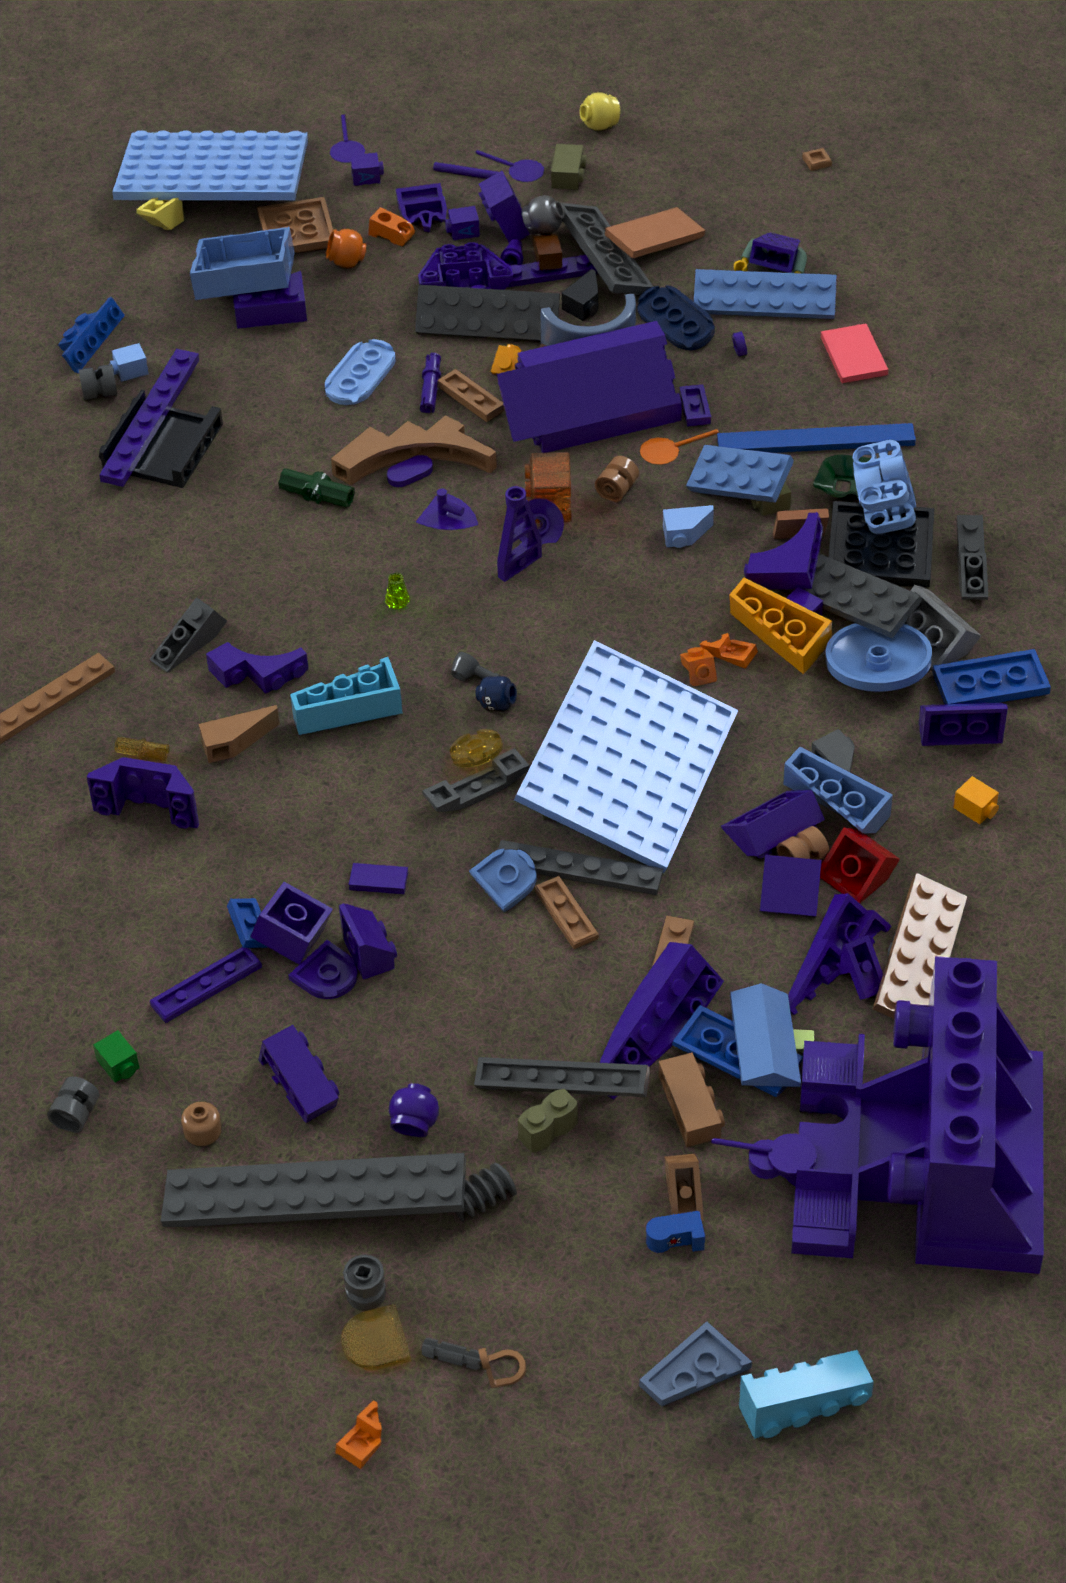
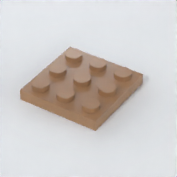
[257,197,333,253]

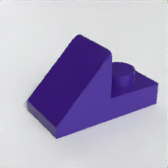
[839,935,883,1000]

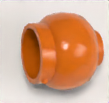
[326,229,366,268]

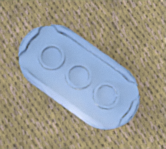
[325,339,396,405]

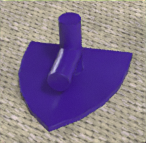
[416,489,478,530]

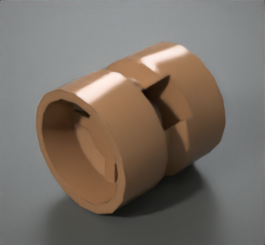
[595,456,639,503]
[777,826,830,861]

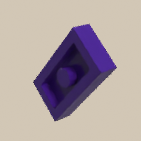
[679,384,711,426]

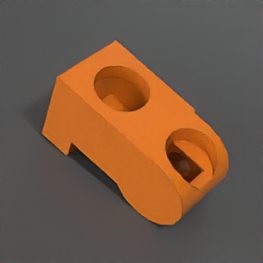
[368,207,415,246]

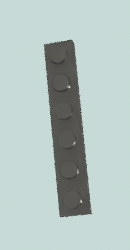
[498,840,663,895]
[474,1057,650,1097]

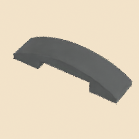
[422,748,529,812]

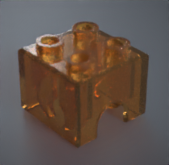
[525,452,572,523]

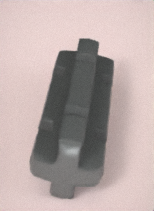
[422,1338,482,1370]

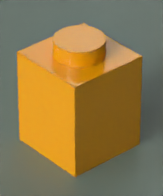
[953,776,999,824]

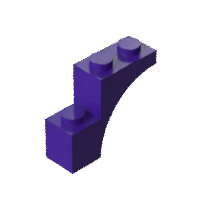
[206,642,309,694]

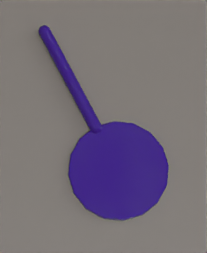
[330,114,365,163]
[475,150,544,182]
[711,1134,817,1175]

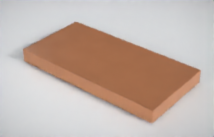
[605,207,705,259]

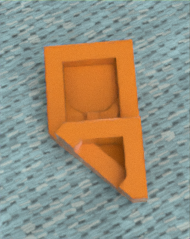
[700,633,758,669]
[335,1400,382,1469]

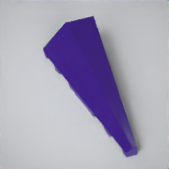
[788,893,891,1015]

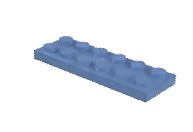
[694,269,836,319]

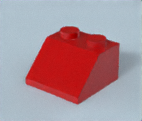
[820,827,900,904]

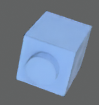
[110,343,149,382]

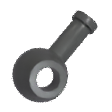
[451,652,500,682]

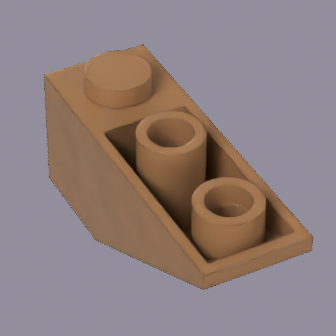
[199,705,280,763]

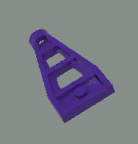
[497,486,542,582]

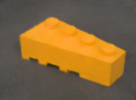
[729,577,832,674]

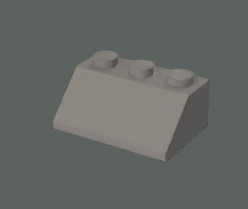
[904,585,981,670]

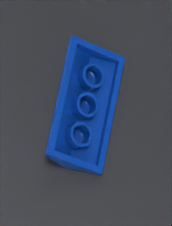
[672,1005,803,1097]

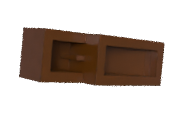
[531,233,562,270]

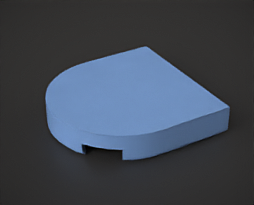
[469,849,537,912]

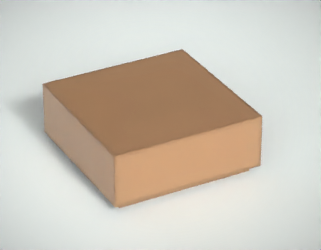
[802,148,832,171]

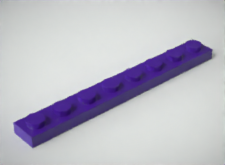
[99,349,199,487]

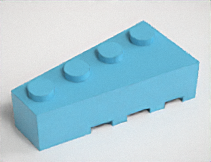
[290,657,403,735]
[739,1350,873,1439]

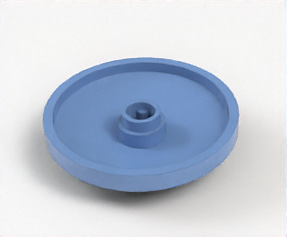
[826,623,932,692]

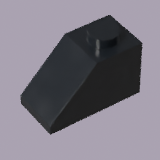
[561,269,599,321]

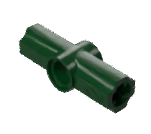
[278,468,355,507]

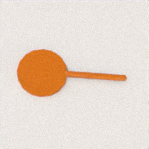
[640,429,719,465]

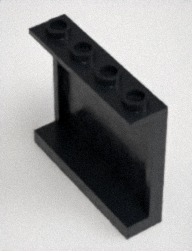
[99,389,223,488]

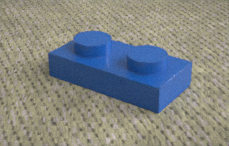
[227,898,269,948]

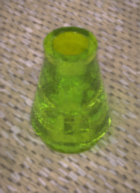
[385,573,410,609]

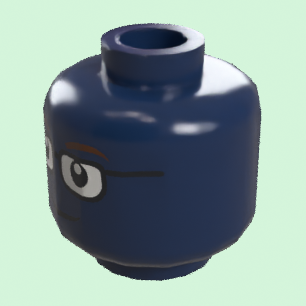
[475,676,517,711]

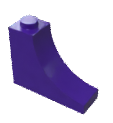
[744,512,823,589]

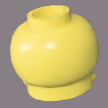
[580,92,620,131]

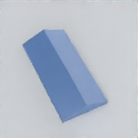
[730,983,801,1087]

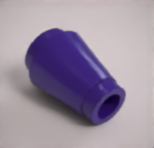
[500,239,523,266]

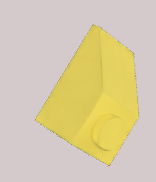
[136,198,184,230]

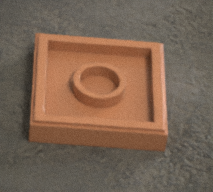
[773,509,829,539]

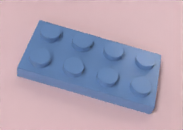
[686,445,794,503]

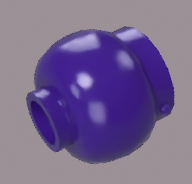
[389,1083,439,1138]

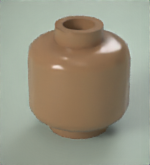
[181,1102,222,1146]

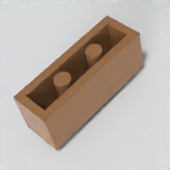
[659,1052,725,1147]

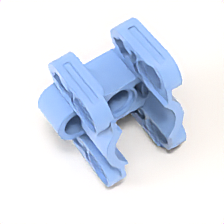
[853,440,916,534]

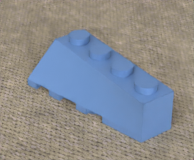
[783,747,893,833]

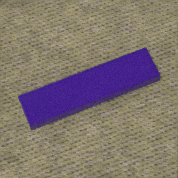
[149,947,262,1024]

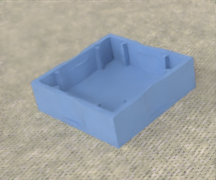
[190,227,295,300]

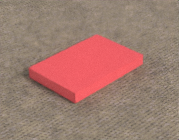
[821,323,888,383]

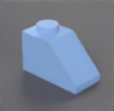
[663,505,714,548]

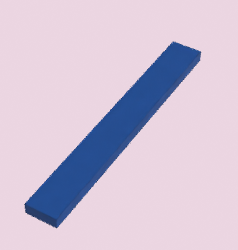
[717,423,916,453]

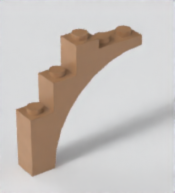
[331,415,497,485]

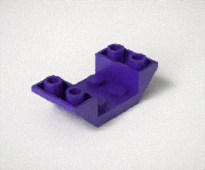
[87,757,199,829]

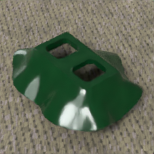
[813,454,871,499]

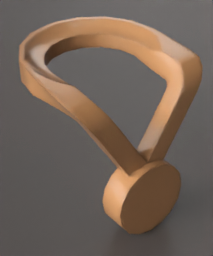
[478,1348,526,1388]

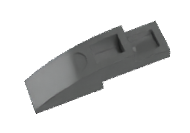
[956,515,988,600]

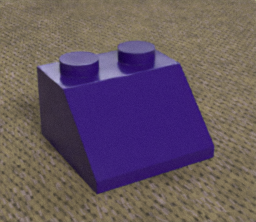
[339,903,397,980]

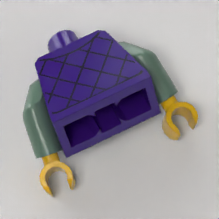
[734,233,807,274]

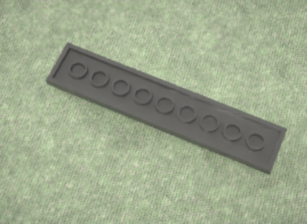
[161,1153,466,1227]

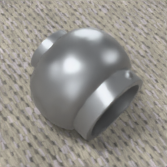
[522,195,564,235]

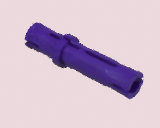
[420,353,441,413]

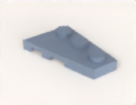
[639,1322,752,1406]

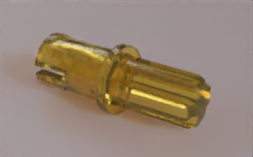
[115,737,170,761]

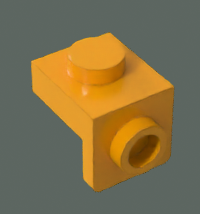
[491,344,522,375]

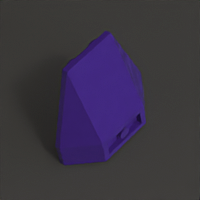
[418,242,513,290]

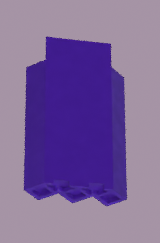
[497,321,682,454]

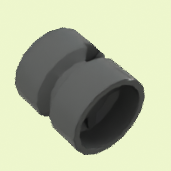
[78,364,117,400]
[47,1077,100,1133]
[343,1255,386,1311]

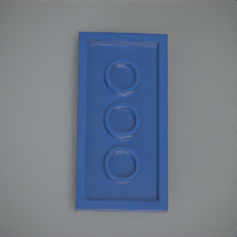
[932,649,1051,705]

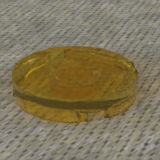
[450,729,503,768]

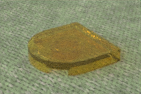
[341,1304,411,1371]

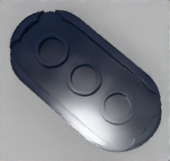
[637,285,715,350]

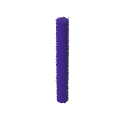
[433,162,498,179]

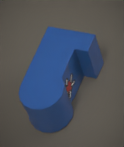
[646,1211,705,1253]

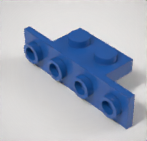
[58,297,125,373]

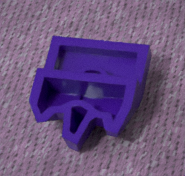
[396,183,447,232]

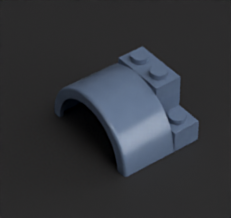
[540,294,636,346]

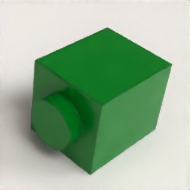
[93,1030,140,1083]

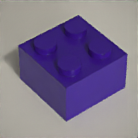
[250,882,333,965]

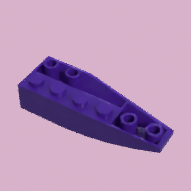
[600,942,724,1099]

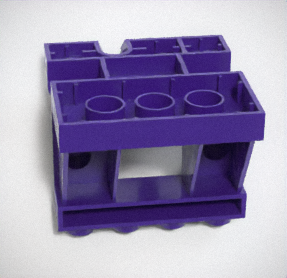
[748,956,1044,1274]

